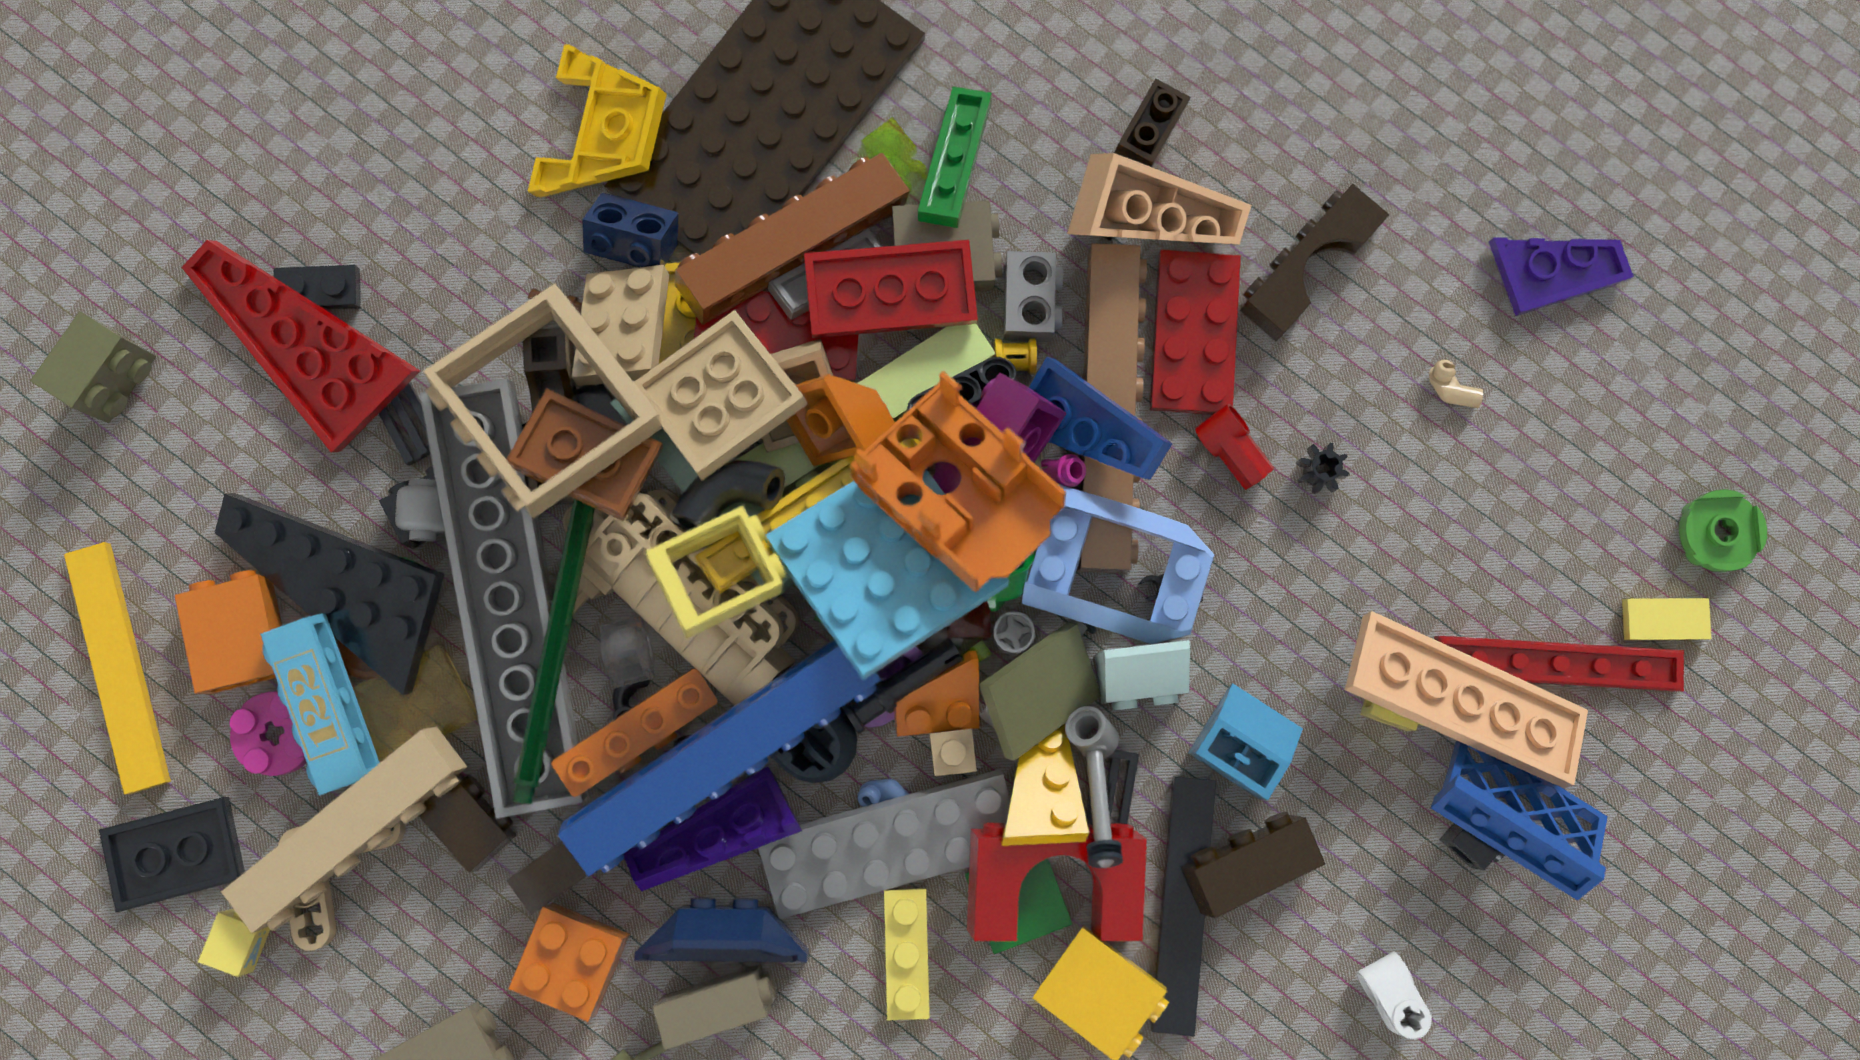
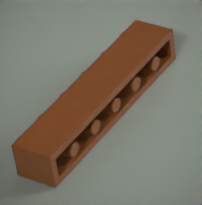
[675,153,910,325]

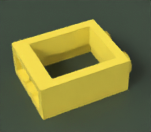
[645,506,786,639]

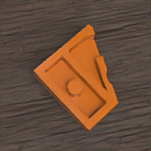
[894,650,980,737]

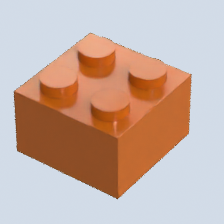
[508,903,630,1022]

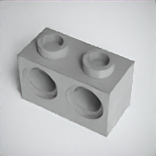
[1003,251,1063,342]

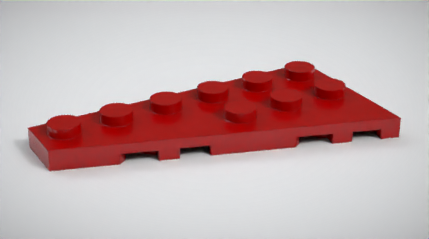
[181,240,420,453]

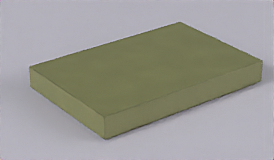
[979,622,1101,760]

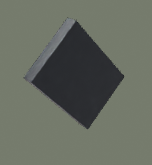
[99,797,245,913]

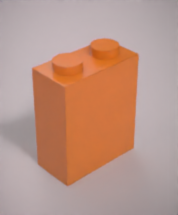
[174,570,282,695]

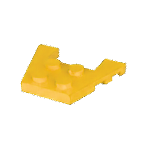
[528,44,667,197]

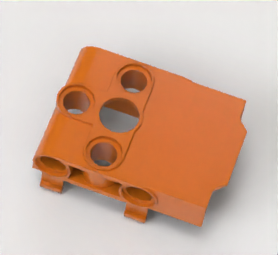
[850,371,1066,593]

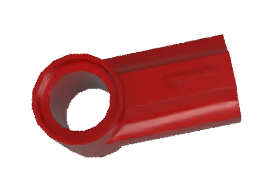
[1195,404,1274,490]

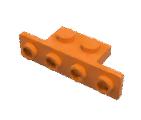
[551,668,717,797]

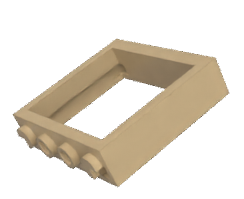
[423,284,662,519]

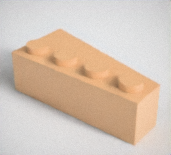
[1067,153,1251,245]

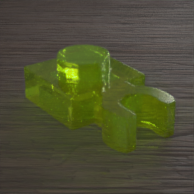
[861,117,928,192]

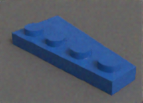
[1029,357,1172,480]

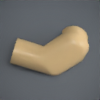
[1429,360,1483,409]

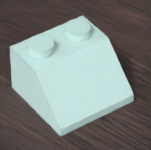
[1095,640,1190,711]

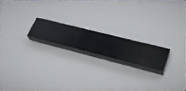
[1150,776,1216,1037]

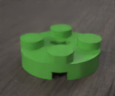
[1679,489,1767,572]

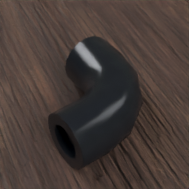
[670,460,785,532]

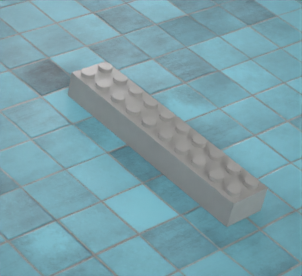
[420,379,588,819]

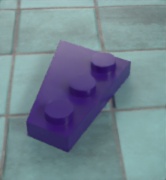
[1489,237,1634,316]

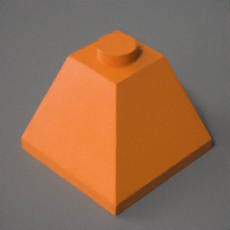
[786,374,895,466]

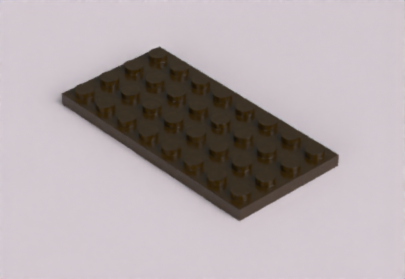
[604,0,925,255]

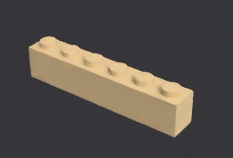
[221,727,467,933]

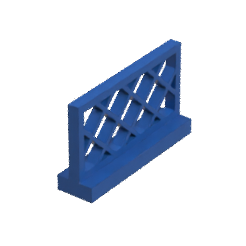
[1431,740,1608,901]

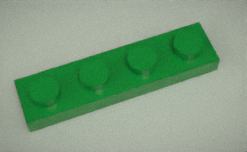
[918,86,992,228]

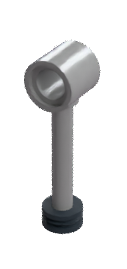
[1065,706,1123,868]

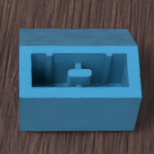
[1188,683,1303,800]

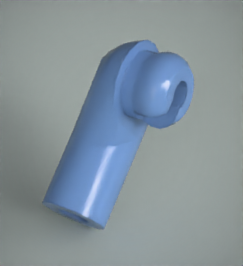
[857,779,909,807]

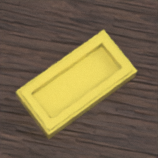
[1622,598,1712,640]

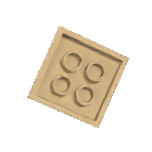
[634,310,808,480]

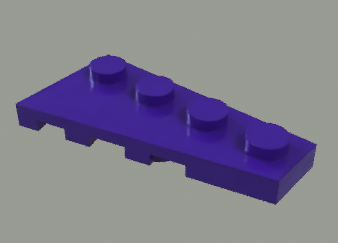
[623,766,802,891]

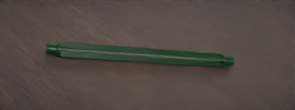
[512,498,595,804]

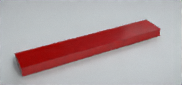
[1434,636,1684,692]

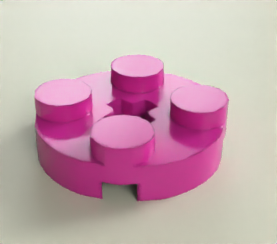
[230,692,307,776]

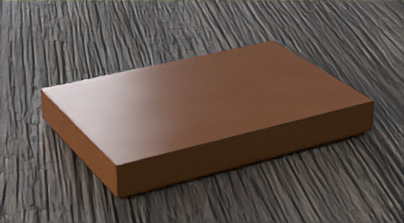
[506,389,663,521]

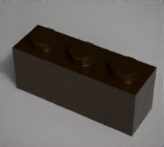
[419,773,517,873]
[1181,812,1326,918]

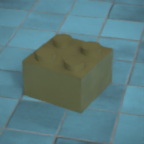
[30,311,156,423]

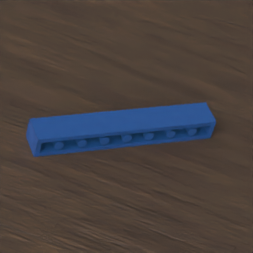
[558,640,881,877]

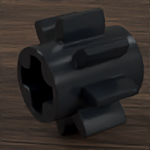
[1296,443,1350,494]

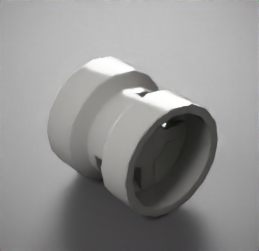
[991,611,1035,655]

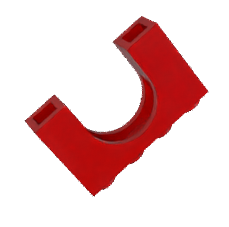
[967,822,1147,941]

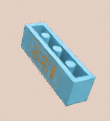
[260,614,380,795]

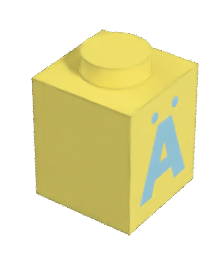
[198,909,271,977]

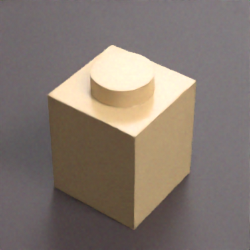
[929,729,977,776]

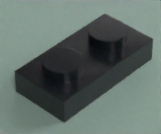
[274,264,361,310]

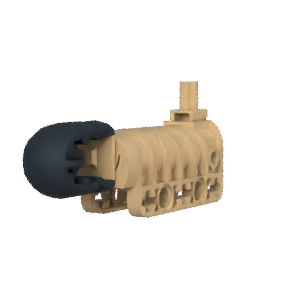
[563,489,857,783]

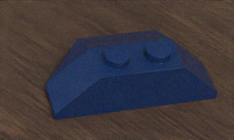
[634,898,809,963]

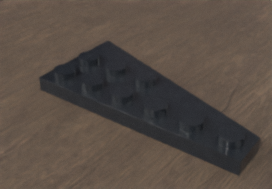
[215,493,444,695]

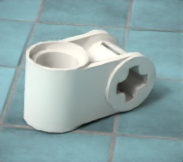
[1356,951,1431,1039]

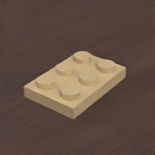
[572,265,669,386]

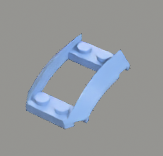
[1022,484,1215,644]

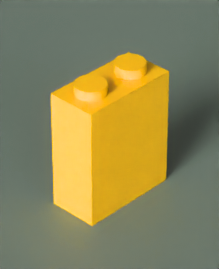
[1032,926,1169,1060]

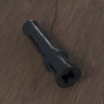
[841,637,964,734]

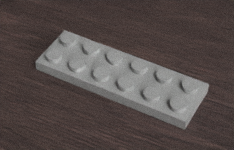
[758,769,1010,919]

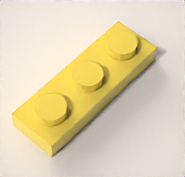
[884,888,930,1020]

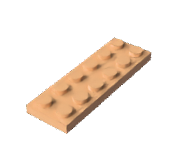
[1345,611,1588,789]

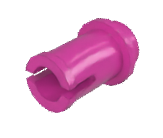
[1041,454,1086,487]

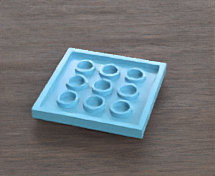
[765,447,1009,680]

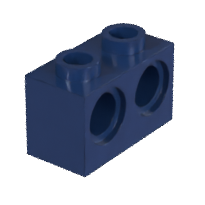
[582,192,678,267]

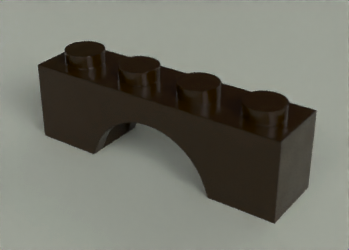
[1240,183,1390,342]
[522,327,577,505]

